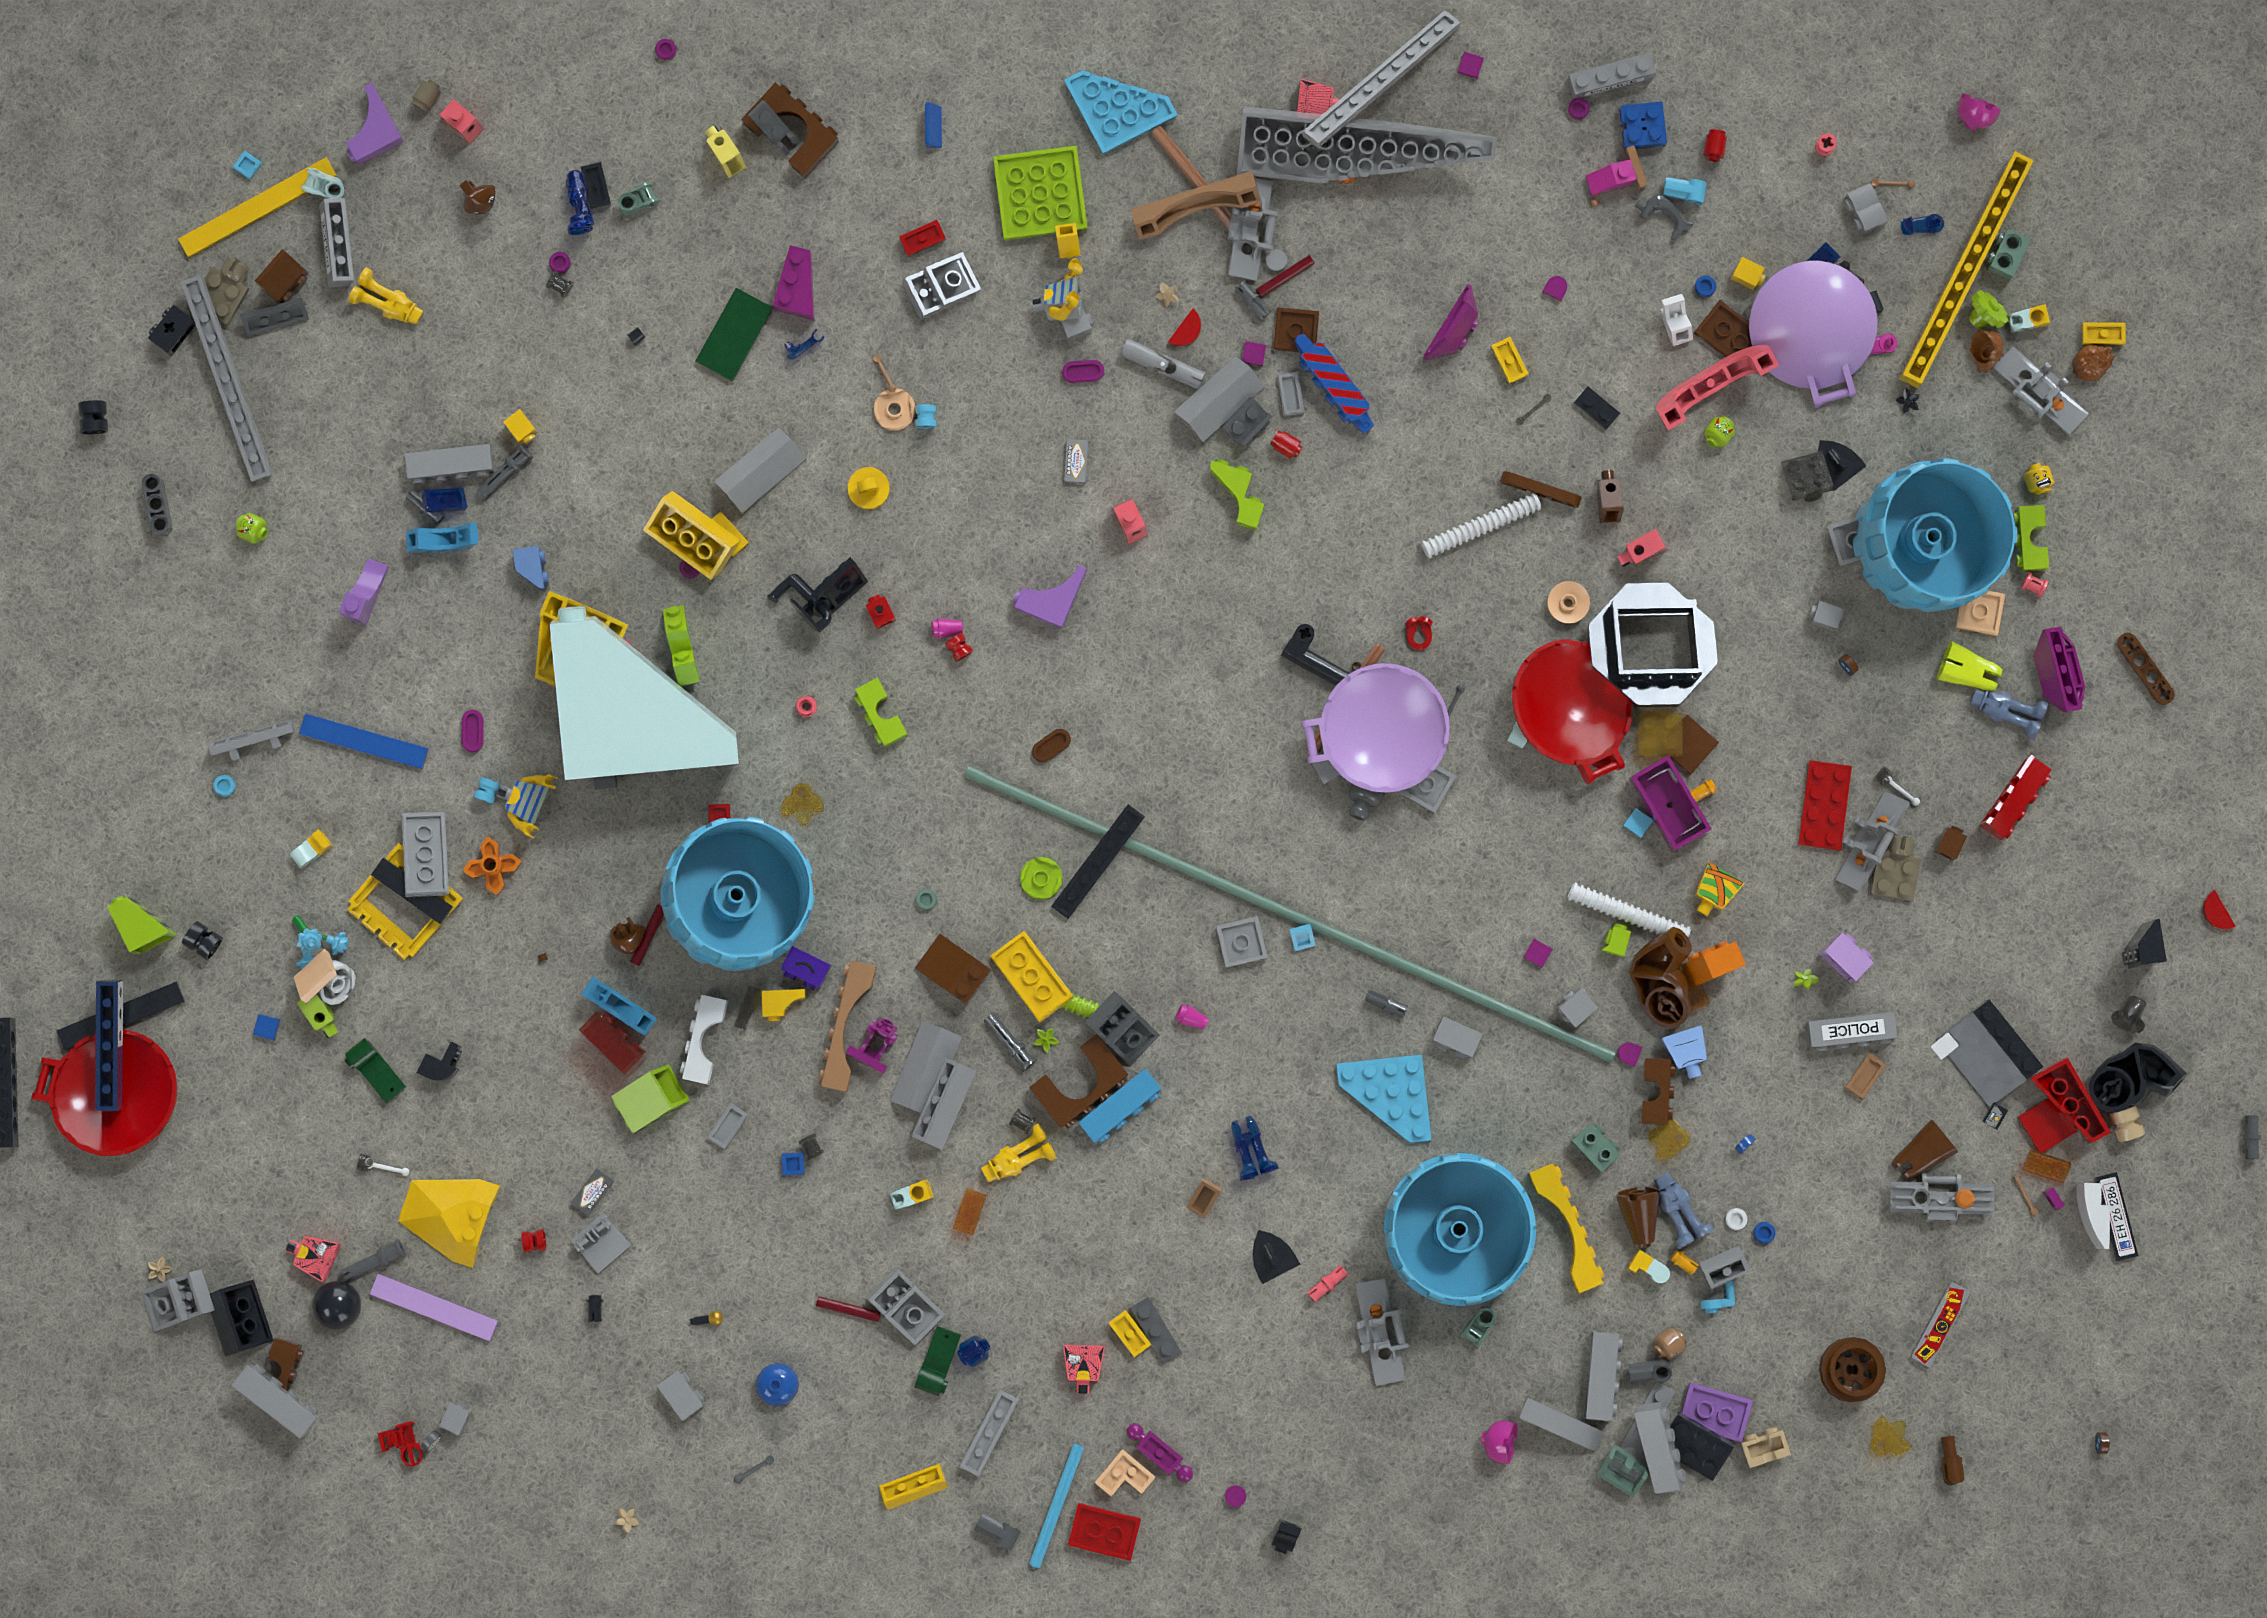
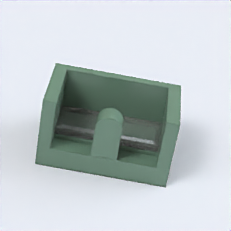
[1597,1444,1649,1497]

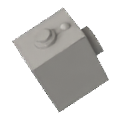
[1557,988,1598,1027]

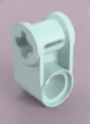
[301,168,344,198]

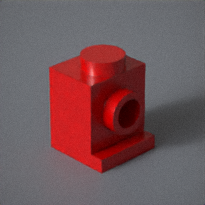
[865,594,896,629]

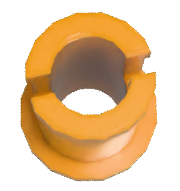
[1690,779,1717,803]
[1670,1250,1699,1275]

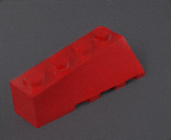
[1979,755,2052,840]
[2030,1057,2111,1144]

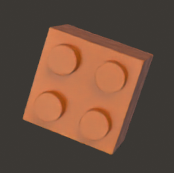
[1681,940,1746,988]

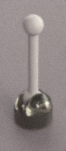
[1874,766,1920,806]
[356,1153,409,1176]

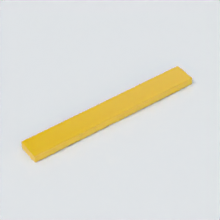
[178,157,337,258]

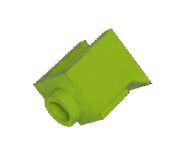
[1600,923,1631,957]

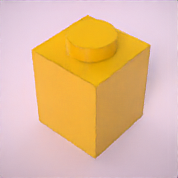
[1055,223,1081,259]
[1731,257,1766,290]
[503,409,537,444]

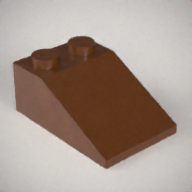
[915,934,992,1006]

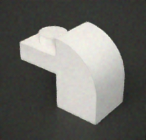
[1661,294,1693,346]

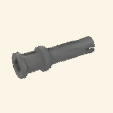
[477,444,534,500]
[984,1013,1037,1072]
[341,1239,406,1282]

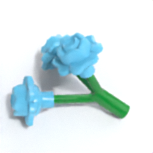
[292,915,349,970]

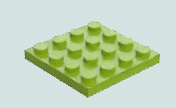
[993,145,1088,241]

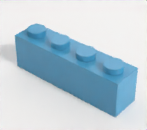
[1078,1069,1161,1144]

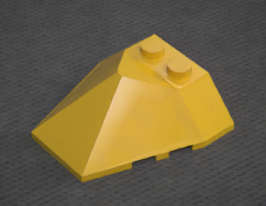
[535,591,628,687]
[398,1179,500,1268]

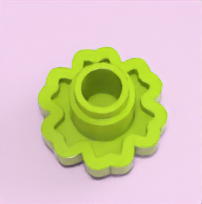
[1969,290,2009,329]

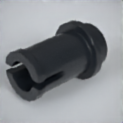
[586,1295,604,1322]

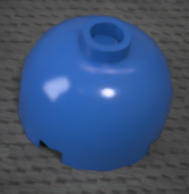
[756,1363,799,1406]

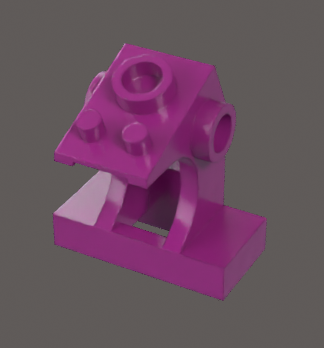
[846,1017,898,1074]

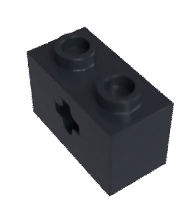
[148,304,196,356]

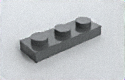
[241,298,309,336]
[1130,1297,1182,1363]

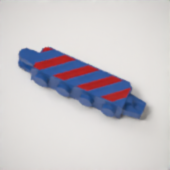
[1294,334,1374,434]

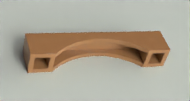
[1131,171,1261,240]
[818,961,877,1092]

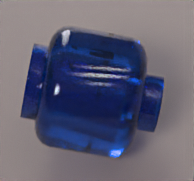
[957,1335,991,1367]

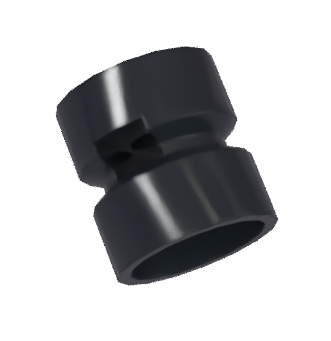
[78,400,108,435]
[182,921,223,960]

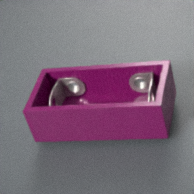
[1629,755,1712,852]

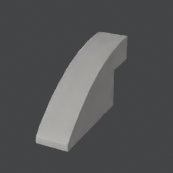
[1518,1397,1604,1451]

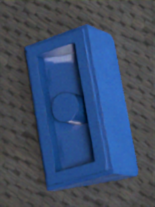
[925,102,942,148]

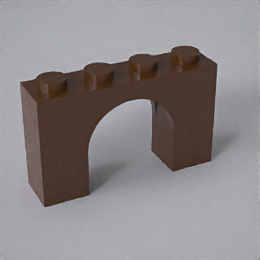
[741,82,839,179]
[1029,1034,1129,1129]

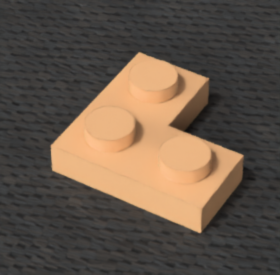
[1095,1449,1155,1496]

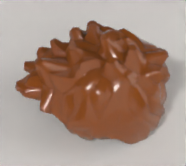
[1969,330,2004,373]
[2072,344,2115,381]

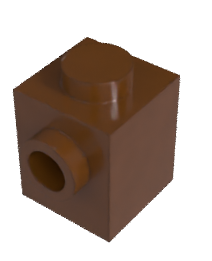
[1934,826,1967,861]

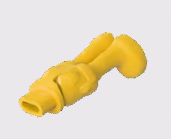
[347,267,424,325]
[981,1123,1057,1183]

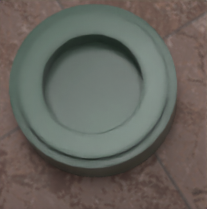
[915,889,937,910]

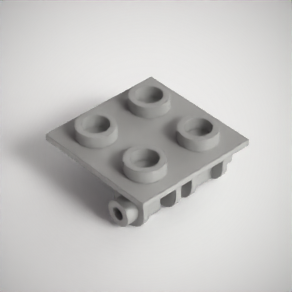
[571,1212,631,1273]

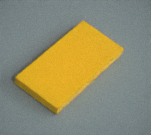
[990,931,1074,1023]

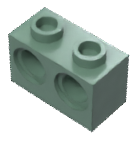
[1986,229,2031,280]

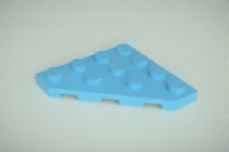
[1064,70,1178,155]
[1336,1055,1431,1143]

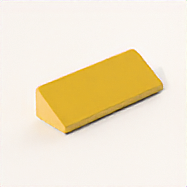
[879,1463,948,1510]

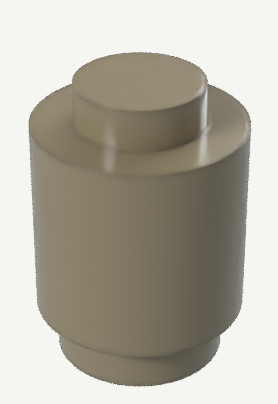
[411,79,441,112]

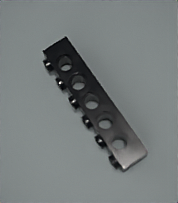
[0,1017,19,1148]

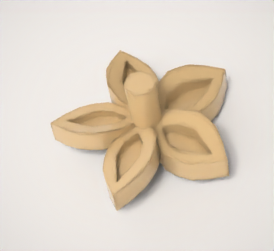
[1155,283,1179,308]
[148,1257,173,1282]
[615,1508,639,1534]

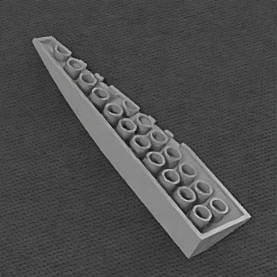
[1237,106,1497,183]

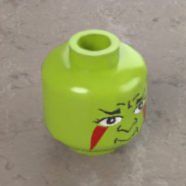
[1703,416,1735,448]
[235,513,268,544]

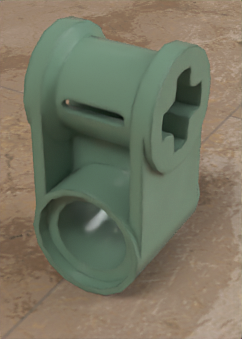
[618,181,660,216]
[1459,1307,1496,1349]

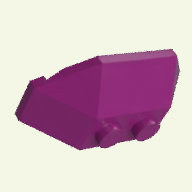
[1423,284,1479,361]
[2033,626,2086,713]

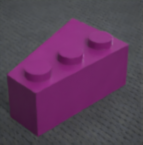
[772,245,815,321]

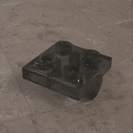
[1781,451,1834,502]

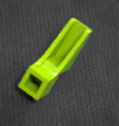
[1210,459,1264,531]
[663,605,700,686]

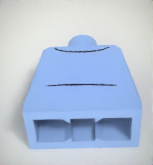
[1661,1025,1707,1079]

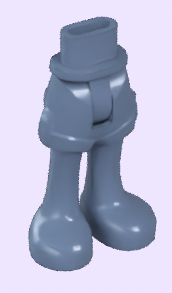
[1970,688,2048,740]
[1654,1172,1714,1249]

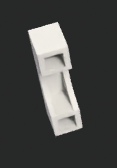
[680,995,728,1085]

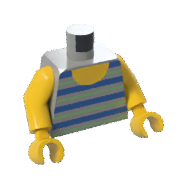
[1032,258,1083,321]
[497,774,558,839]

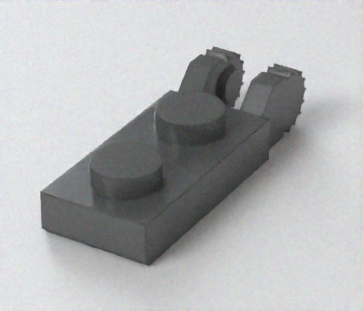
[748,100,799,155]

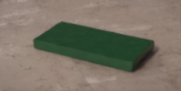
[695,288,774,382]

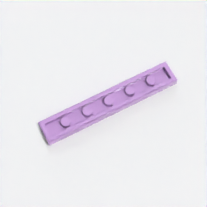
[370,1274,498,1341]

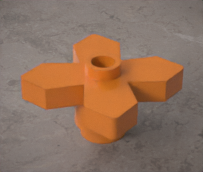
[463,837,522,895]

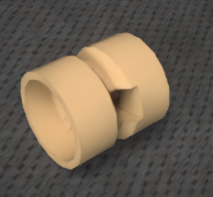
[2109,1106,2145,1142]

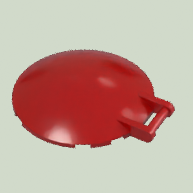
[1512,639,1633,785]
[31,1029,178,1156]

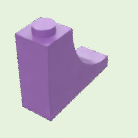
[346,82,404,165]
[339,559,389,626]
[1013,565,1087,629]

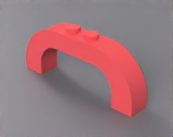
[1655,345,1779,430]

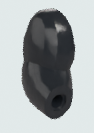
[2088,1042,2188,1112]

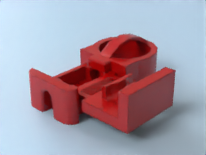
[377,1421,424,1467]

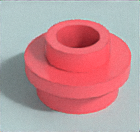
[796,696,817,718]

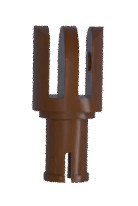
[1940,1436,1965,1485]

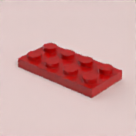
[1798,760,1852,851]

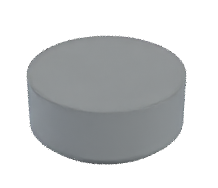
[1266,250,1287,272]

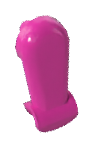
[1870,334,1898,355]

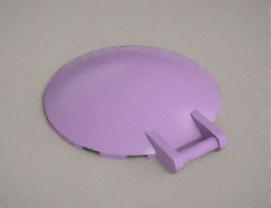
[1749,261,1878,408]
[1301,663,1450,792]

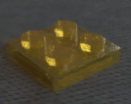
[1639,713,1683,757]

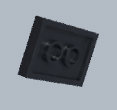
[1670,1411,1735,1481]

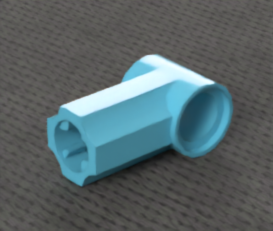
[1663,177,1707,205]

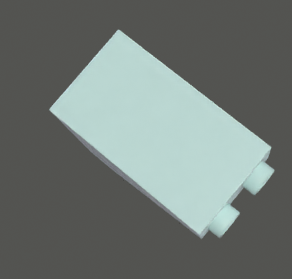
[550,606,739,780]

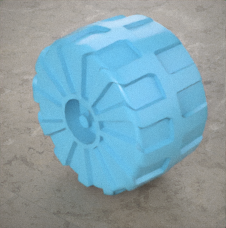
[1853,458,2017,612]
[660,816,815,971]
[1384,1153,1536,1306]

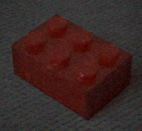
[579,1011,647,1076]

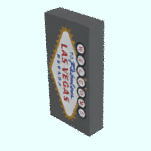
[571,1168,614,1216]

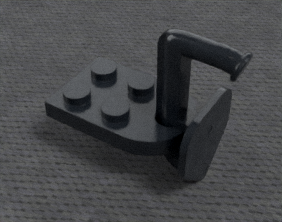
[767,557,868,633]

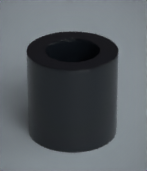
[627,327,646,345]

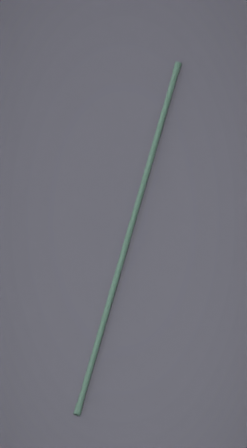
[964,765,1616,1063]

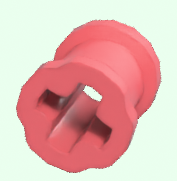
[1815,133,1837,156]
[2021,572,2049,598]

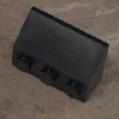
[2122,919,2167,969]
[210,1279,274,1357]

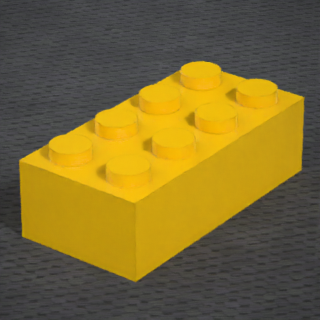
[643,491,741,580]

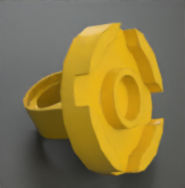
[847,467,890,510]

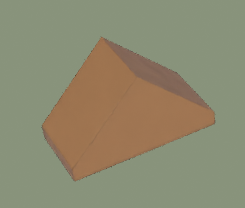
[1187,1178,1222,1218]

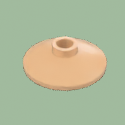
[1547,581,1590,624]

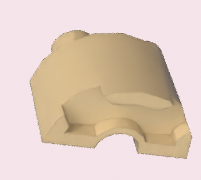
[1742,1427,1791,1468]

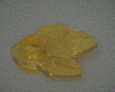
[781,783,824,826]
[1647,1119,1690,1160]
[1870,1416,1912,1456]

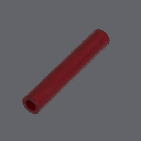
[1256,255,1315,298]
[630,904,664,966]
[816,1296,881,1322]

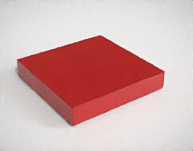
[2017,1098,2077,1154]

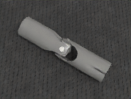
[1121,339,1206,390]

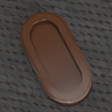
[1032,729,1071,763]

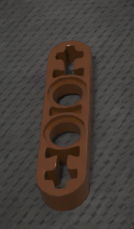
[1500,471,1582,508]
[2117,633,2175,705]

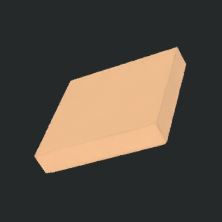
[1955,591,2005,636]
[293,949,337,1003]

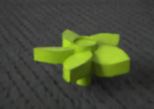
[1794,968,1819,990]
[1033,1028,1059,1053]

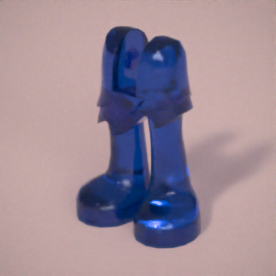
[566,170,594,235]
[1231,1116,1279,1181]

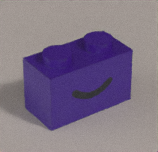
[781,946,832,990]

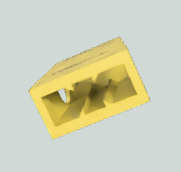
[705,126,746,178]

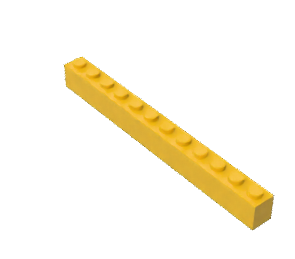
[1899,151,2034,389]

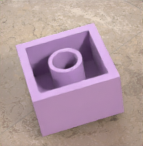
[1819,933,1874,983]

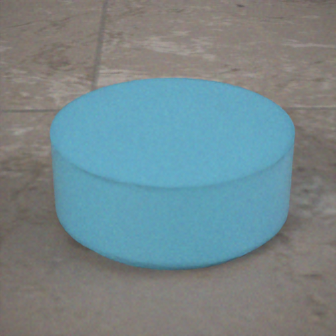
[213,775,236,797]

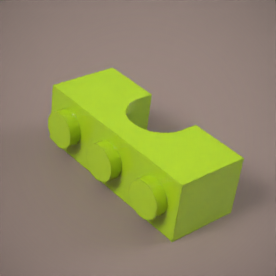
[2013,505,2049,572]
[854,677,908,748]

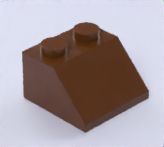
[255,249,308,304]

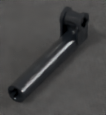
[1281,624,1350,686]

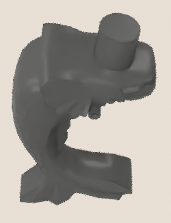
[1634,195,1694,240]

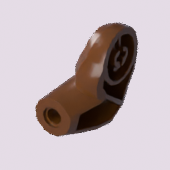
[1628,927,1692,1029]

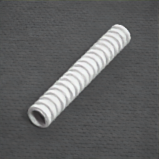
[1421,493,1541,559]
[1568,882,1691,937]

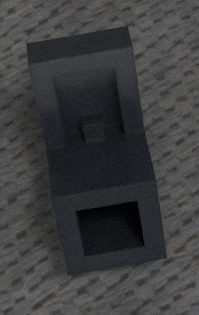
[416,1042,462,1081]

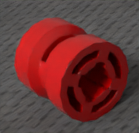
[945,633,973,662]
[521,1229,547,1253]

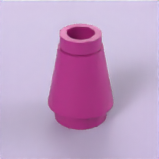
[931,618,963,639]
[1175,1004,1209,1030]

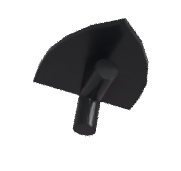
[1818,440,1866,491]
[1252,1230,1301,1284]

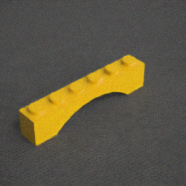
[1528,1163,1605,1293]

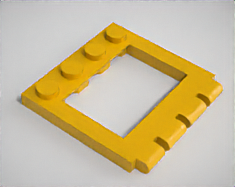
[347,843,464,961]

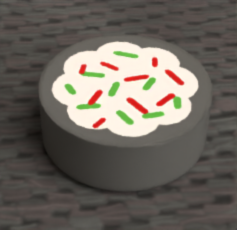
[421,1431,441,1452]

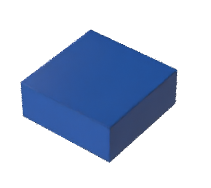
[253,1014,280,1040]
[782,1153,805,1175]

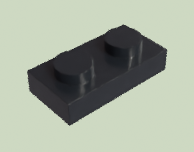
[581,162,611,209]
[1574,386,1620,430]

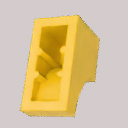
[762,989,806,1022]

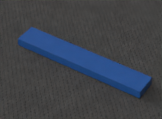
[299,713,429,769]

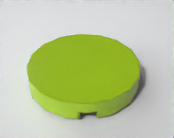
[1020,857,1063,900]

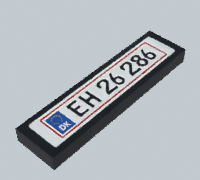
[2095,1172,2139,1261]

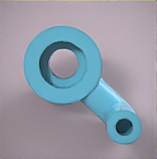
[1700,1280,1735,1313]

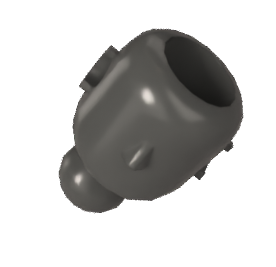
[1349,783,1385,821]

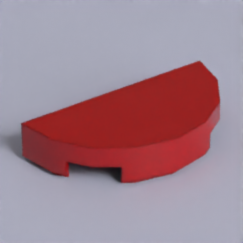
[1168,308,1201,346]
[2203,890,2236,930]

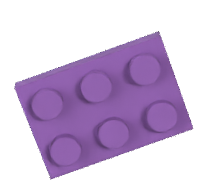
[1681,1382,1753,1442]

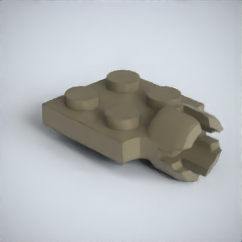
[204,257,250,325]
[1870,835,1921,901]

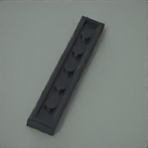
[1051,804,1145,919]
[56,982,185,1051]

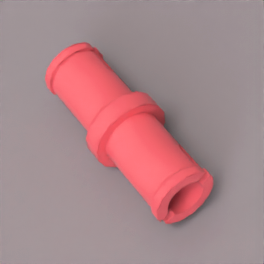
[1307,1265,1348,1303]

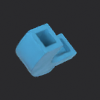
[406,523,479,553]
[581,977,657,1036]

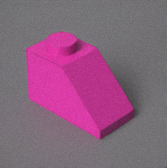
[1585,159,1637,196]

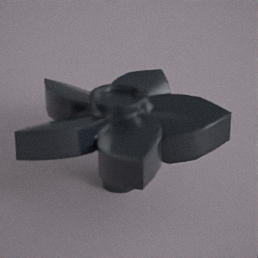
[1896,388,1920,413]

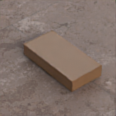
[1625,146,1647,191]
[1844,1052,1887,1100]

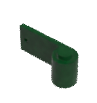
[344,1037,406,1103]
[914,1326,961,1396]

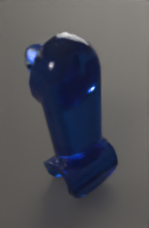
[1901,214,1944,235]
[784,329,825,360]

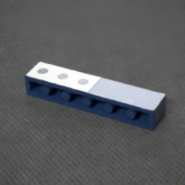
[95,980,123,1111]

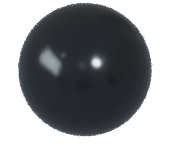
[312,1281,361,1329]

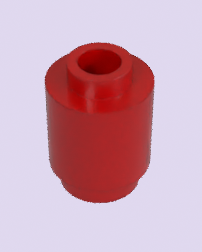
[1703,129,1727,162]
[1270,430,1303,460]

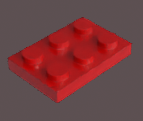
[1068,1502,1141,1561]

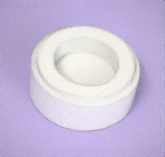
[1725,1208,1747,1230]

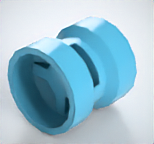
[915,404,936,429]
[473,777,501,804]

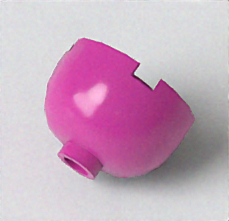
[1957,93,2001,131]
[1481,1420,1518,1464]

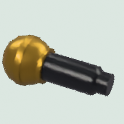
[690,1311,723,1326]

